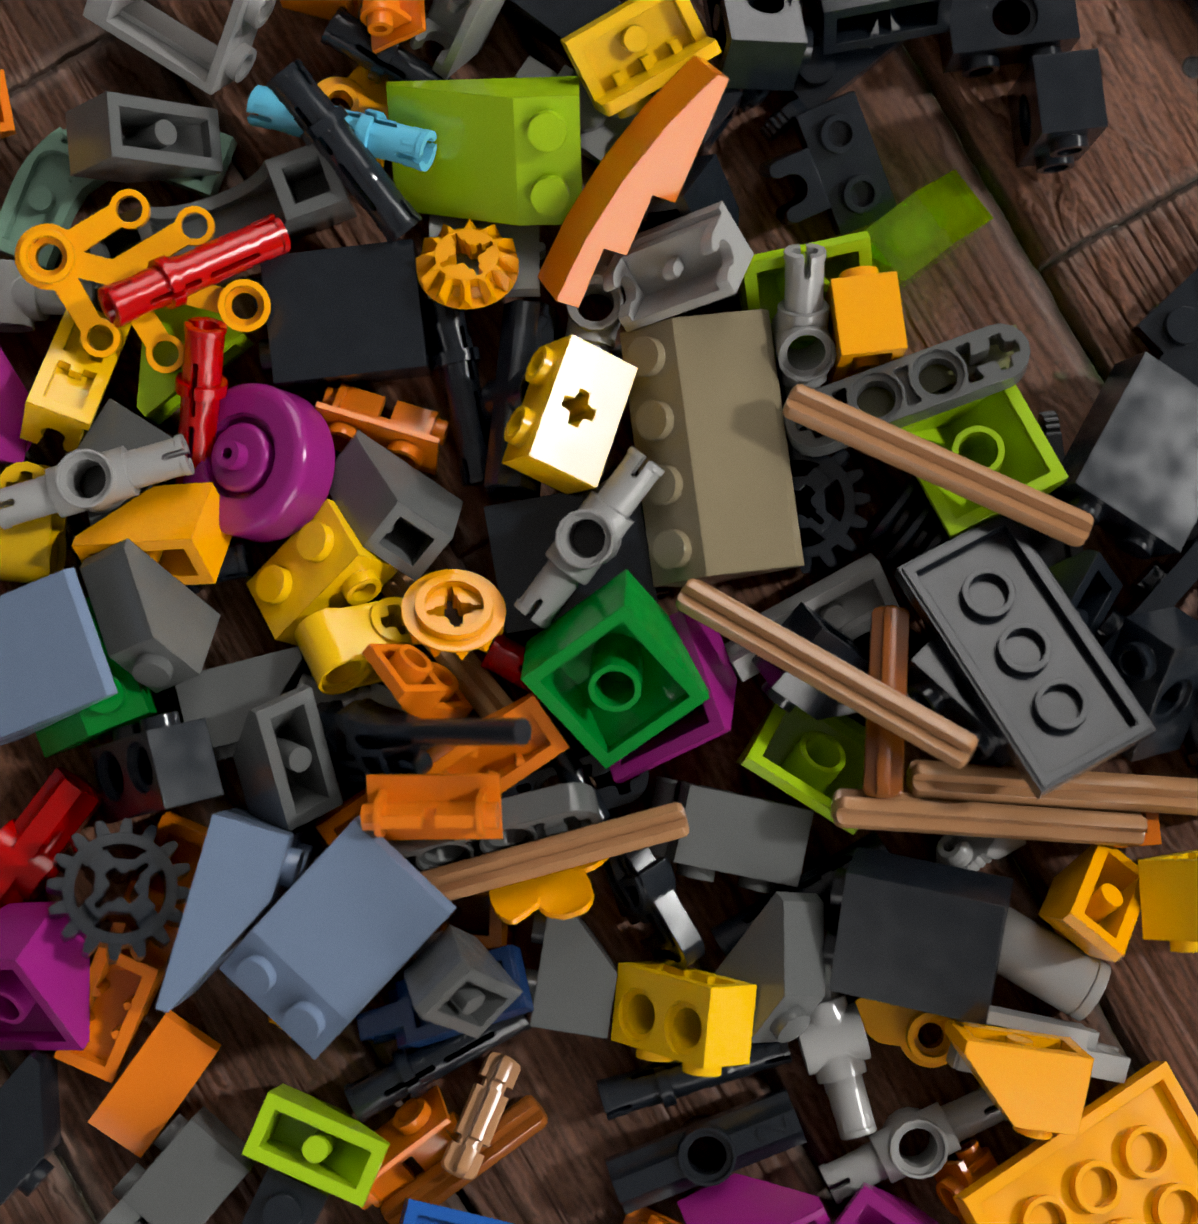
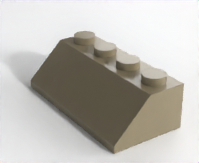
[620,309,804,587]

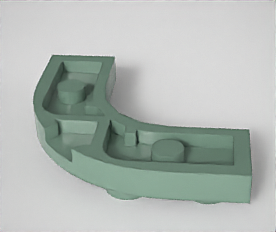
[0,127,238,270]

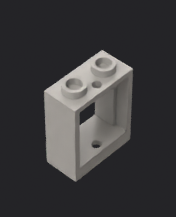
[82,0,276,95]

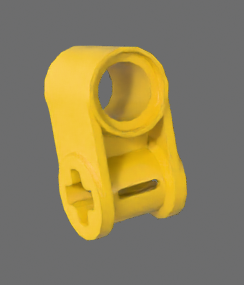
[0,461,67,584]
[294,597,414,695]

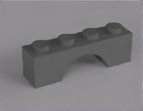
[89,144,357,286]

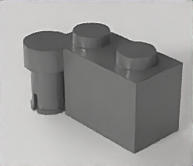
[649,775,814,894]
[100,1106,257,1224]

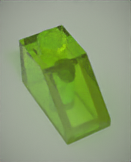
[865,169,994,291]

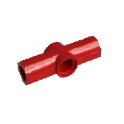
[0,767,103,909]

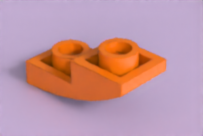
[362,644,473,719]
[88,1011,221,1158]

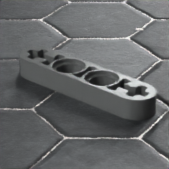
[785,323,1031,457]
[386,782,601,872]

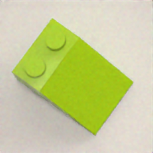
[386,76,583,226]

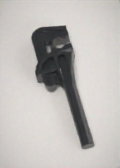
[317,698,532,782]
[550,720,705,970]

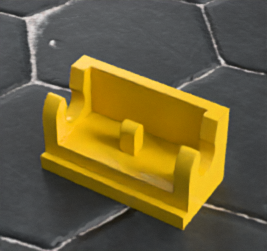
[20,309,132,452]

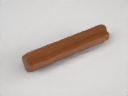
[863,605,910,799]
[380,1095,548,1224]

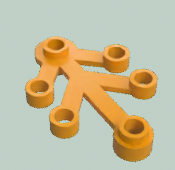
[15,189,271,373]

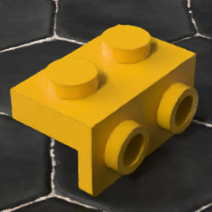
[560,0,722,119]
[246,499,398,646]

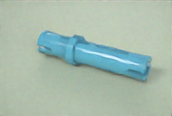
[246,85,437,172]

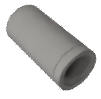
[997,906,1111,1021]

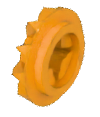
[416,218,519,310]
[401,569,506,660]

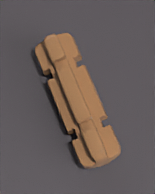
[441,1052,521,1180]

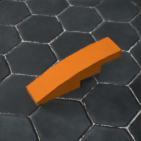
[537,55,729,308]
[316,693,570,846]
[53,811,208,1084]

